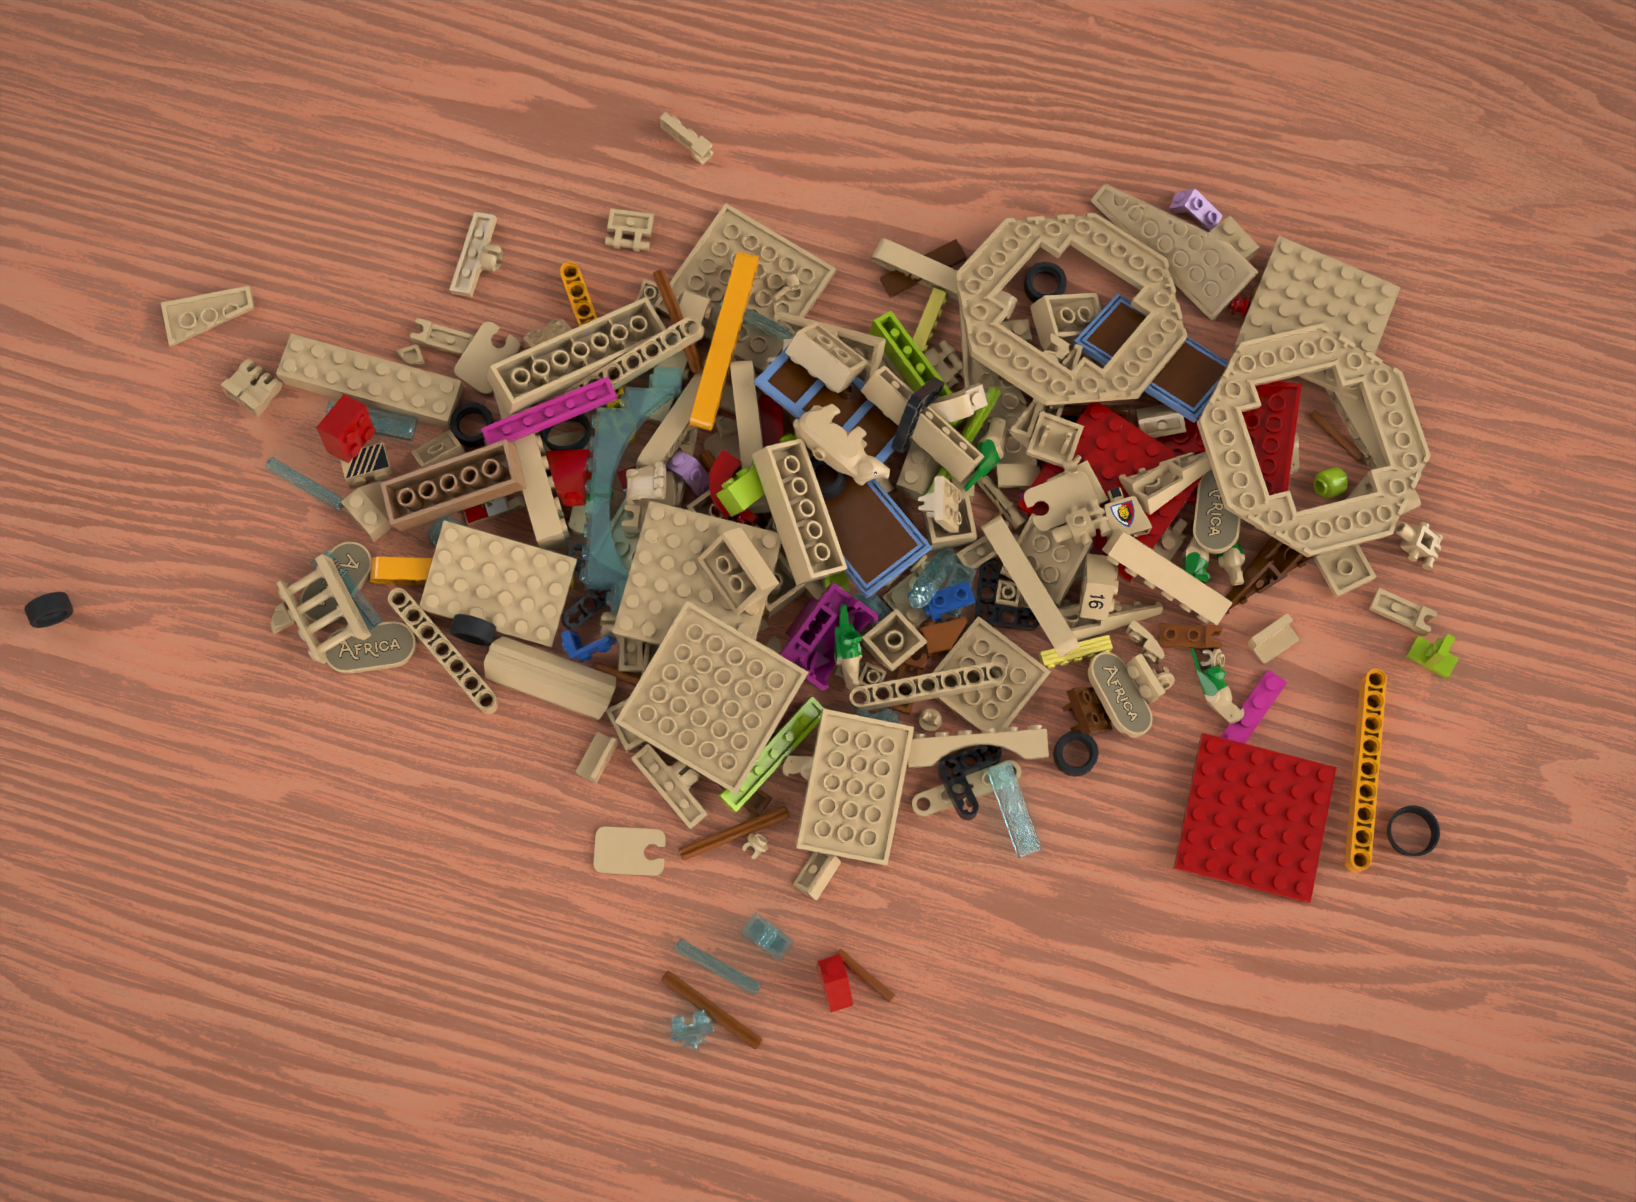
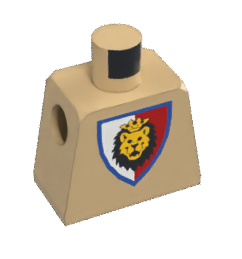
[1103,487,1152,542]

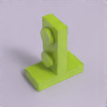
[1406,633,1459,679]

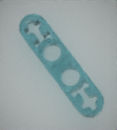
[907,548,957,608]

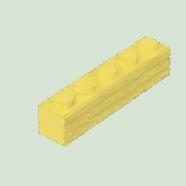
[913,288,948,353]
[1039,635,1113,669]

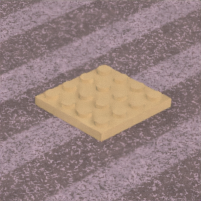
[922,616,1051,733]

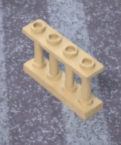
[276,554,371,663]

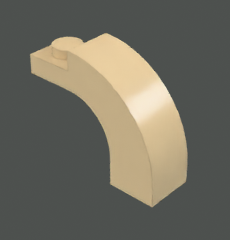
[929,383,988,423]

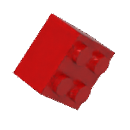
[316,394,376,464]

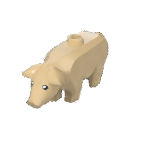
[793,404,890,486]

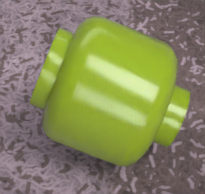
[1313,466,1348,499]

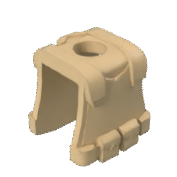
[626,460,677,508]

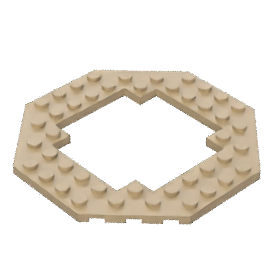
[955,213,1187,405]
[1197,324,1431,557]

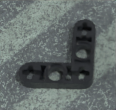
[891,377,944,454]
[561,544,618,629]
[975,560,1040,631]
[938,745,1002,820]

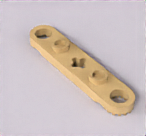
[911,760,1021,817]

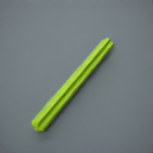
[926,386,1001,495]

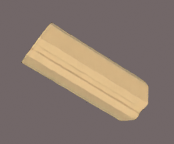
[484,636,616,720]

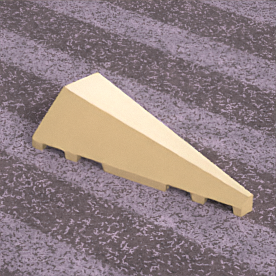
[773,311,886,383]
[1009,344,1083,448]
[1119,450,1211,515]
[1055,599,1163,641]

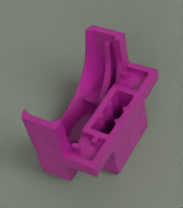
[779,582,878,690]

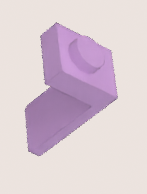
[1169,188,1222,231]
[665,450,709,498]

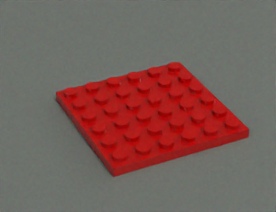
[1157,381,1302,503]
[1017,402,1203,583]
[1173,733,1337,903]

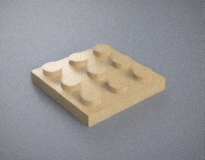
[1000,513,1093,605]

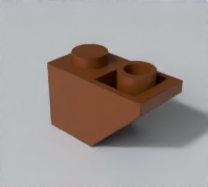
[920,616,967,659]

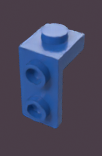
[923,581,975,622]
[561,629,618,662]

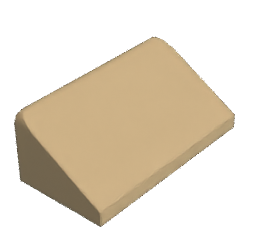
[792,852,841,900]

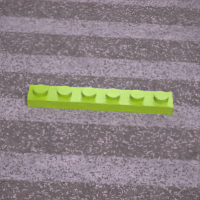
[718,696,824,812]

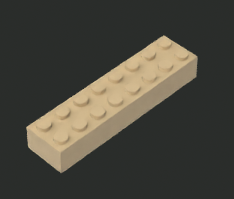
[487,297,666,415]
[276,334,465,430]
[493,389,570,551]

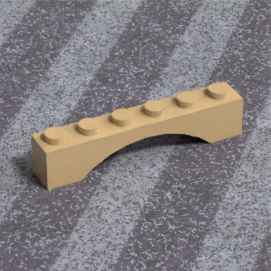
[908,725,1049,769]

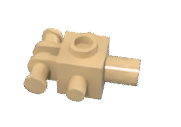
[1051,499,1112,546]
[1395,522,1443,570]

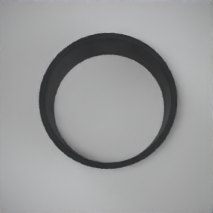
[541,413,590,451]
[1387,805,1440,856]

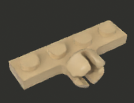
[449,212,503,297]
[600,581,643,673]
[631,743,709,829]

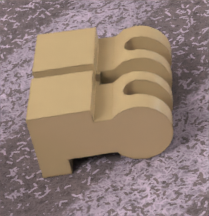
[221,359,282,418]

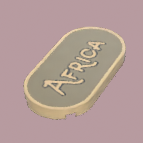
[1193,468,1241,554]
[300,542,372,623]
[324,621,417,674]
[1087,652,1153,738]

